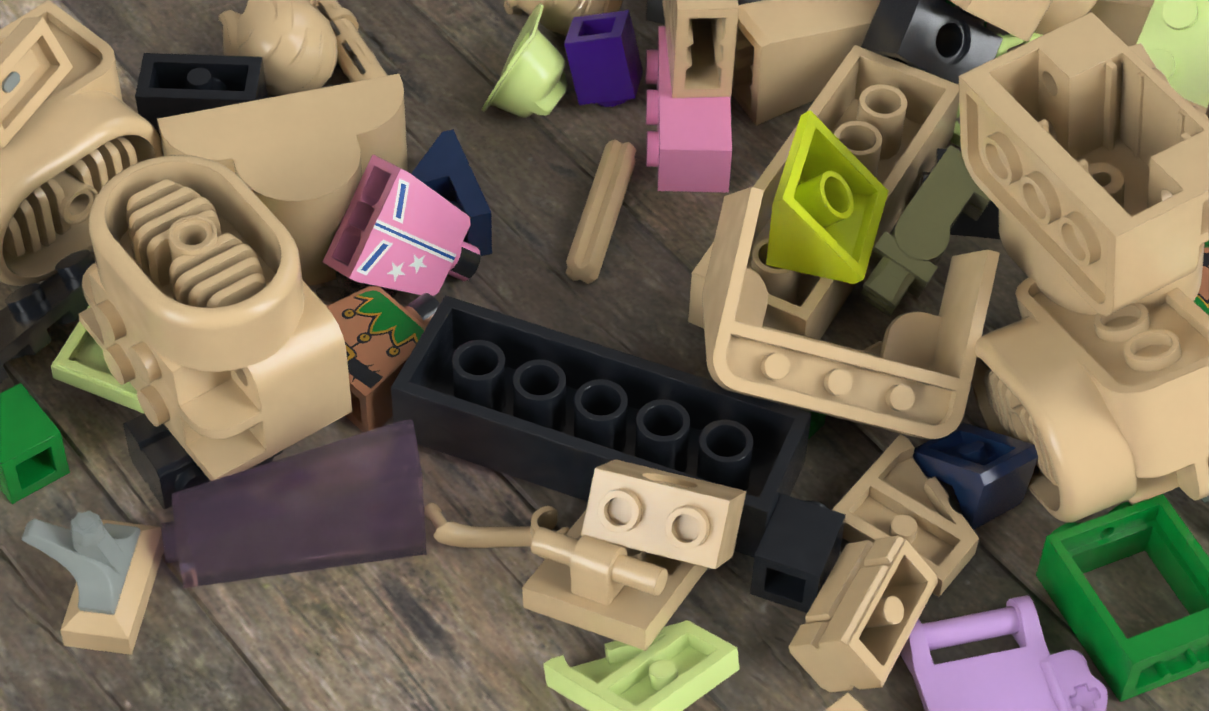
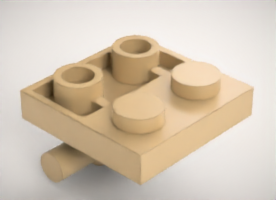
[522,510,708,651]

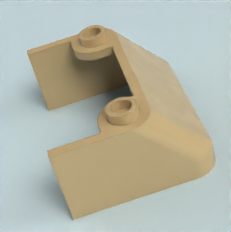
[702,187,1000,439]

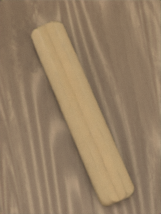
[566,139,636,284]

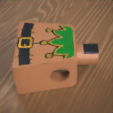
[326,286,440,437]

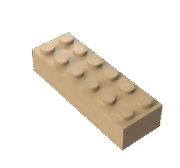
[688,45,959,340]

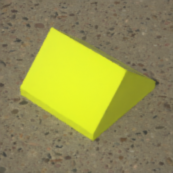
[766,110,889,284]

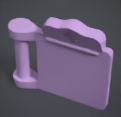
[900,595,1108,711]

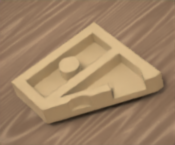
[832,434,979,597]

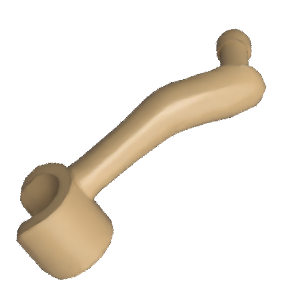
[424,503,570,559]

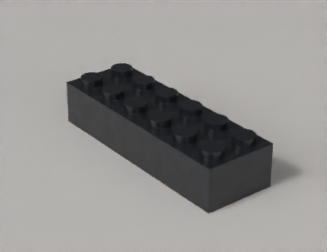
[391,295,812,557]

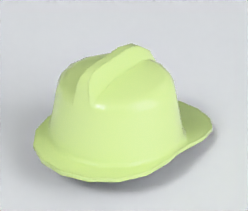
[482,3,567,118]

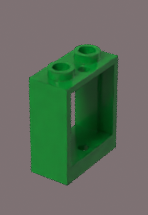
[1036,494,1209,702]

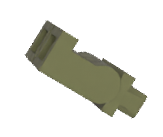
[859,144,991,317]

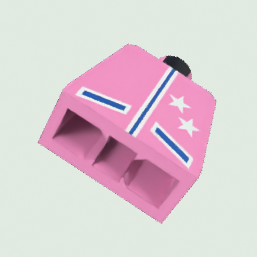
[323,155,481,297]

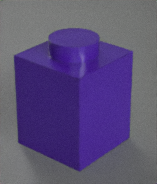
[564,10,643,107]

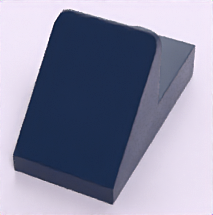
[411,129,492,256]
[913,422,1038,530]

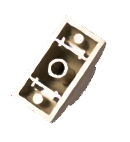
[157,74,408,285]

